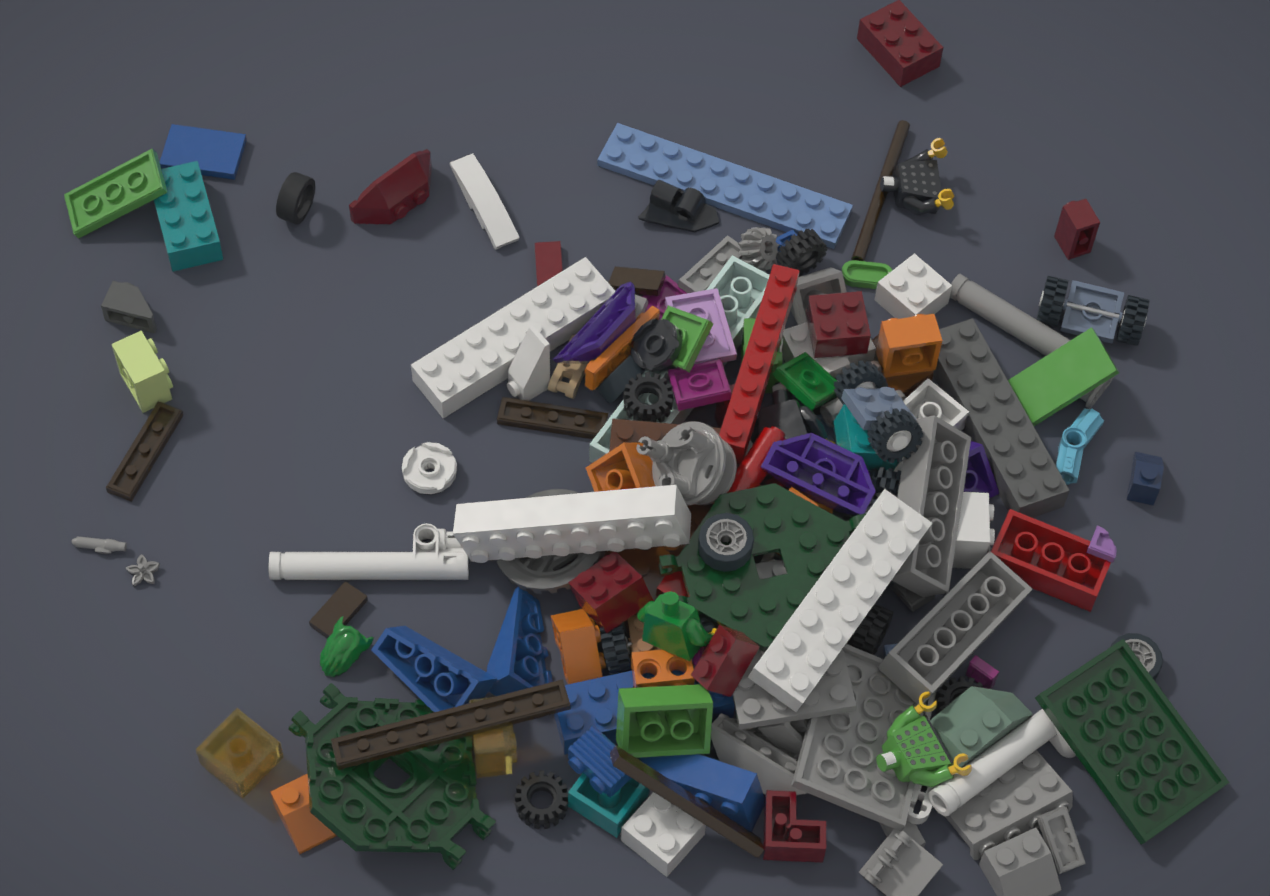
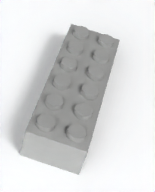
[892,415,971,597]
[878,551,1032,705]

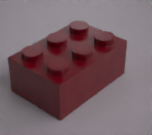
[857,0,944,87]

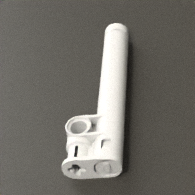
[269,523,469,580]
[929,709,1076,816]

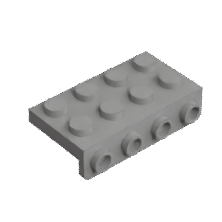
[945,750,1073,860]

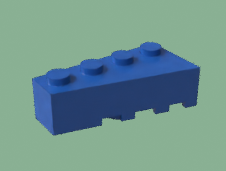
[371,626,497,712]
[640,754,765,832]

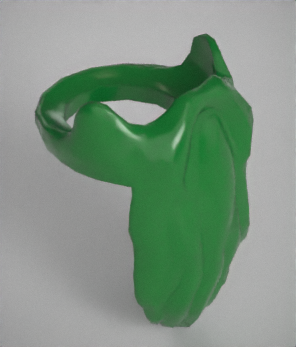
[320,616,374,677]

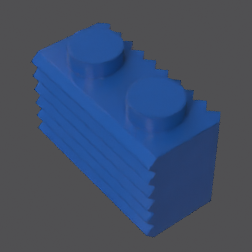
[568,725,631,798]

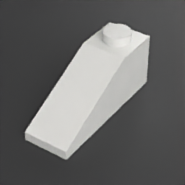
[507,325,550,401]

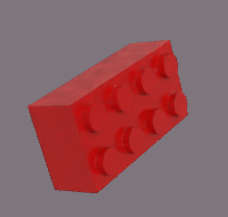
[991,509,1111,612]

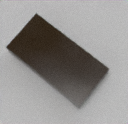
[608,266,666,296]
[309,581,368,638]

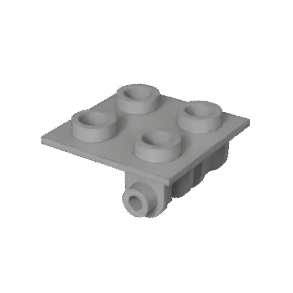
[859,829,943,896]

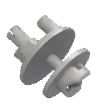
[637,421,737,506]

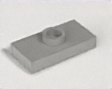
[1036,806,1086,874]

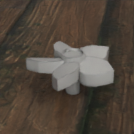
[126,554,160,587]

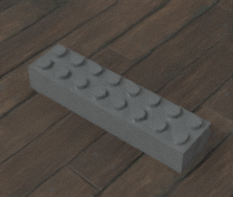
[933,318,1070,518]

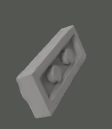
[678,235,742,293]

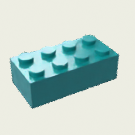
[154,161,224,272]

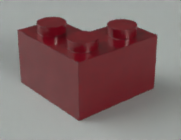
[763,790,826,863]

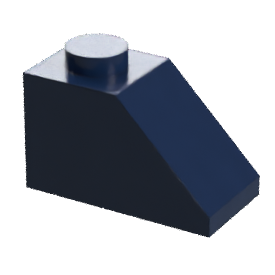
[1126,452,1164,506]

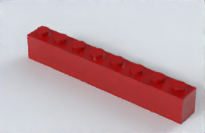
[719,264,799,464]

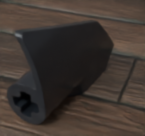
[638,180,719,232]

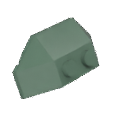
[930,686,1033,768]

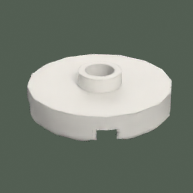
[402,442,457,494]

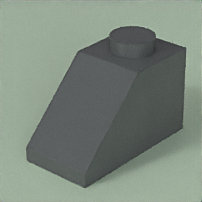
[101,281,157,333]

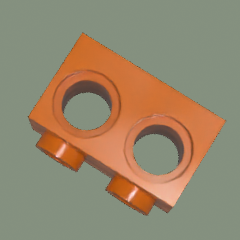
[631,649,695,688]

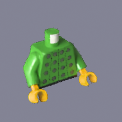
[876,692,972,787]

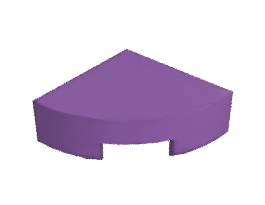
[1086,525,1117,563]

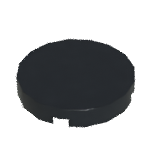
[631,319,682,372]

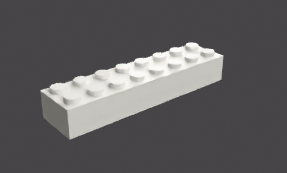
[411,257,615,419]
[453,485,691,563]
[748,489,932,712]

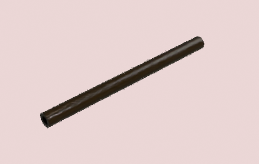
[851,120,910,261]

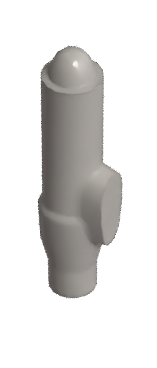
[71,536,127,554]

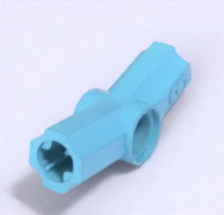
[1056,408,1104,485]

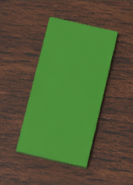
[64,149,168,239]
[1008,327,1119,426]

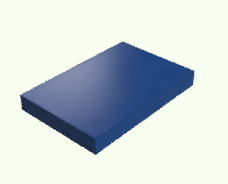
[159,124,247,180]

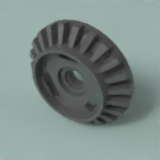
[496,489,606,594]

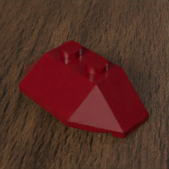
[349,149,432,225]

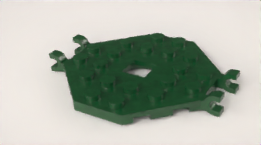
[658,483,866,652]
[288,683,496,870]

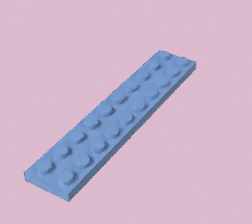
[597,123,853,249]

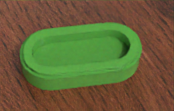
[842,260,893,289]

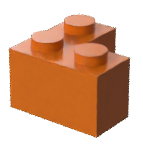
[551,609,606,684]

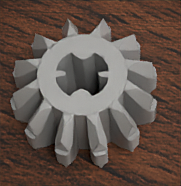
[738,227,780,271]

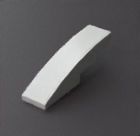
[449,154,520,250]

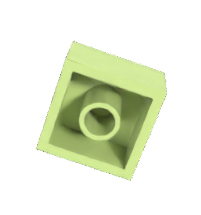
[111,331,173,413]

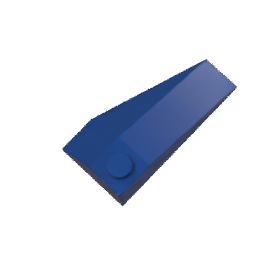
[487,587,553,696]

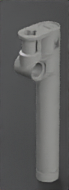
[950,274,1114,409]

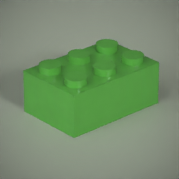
[616,684,713,758]

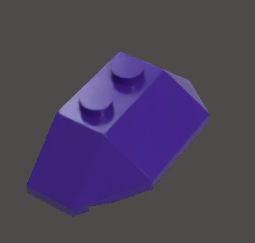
[553,282,636,364]
[761,433,876,516]

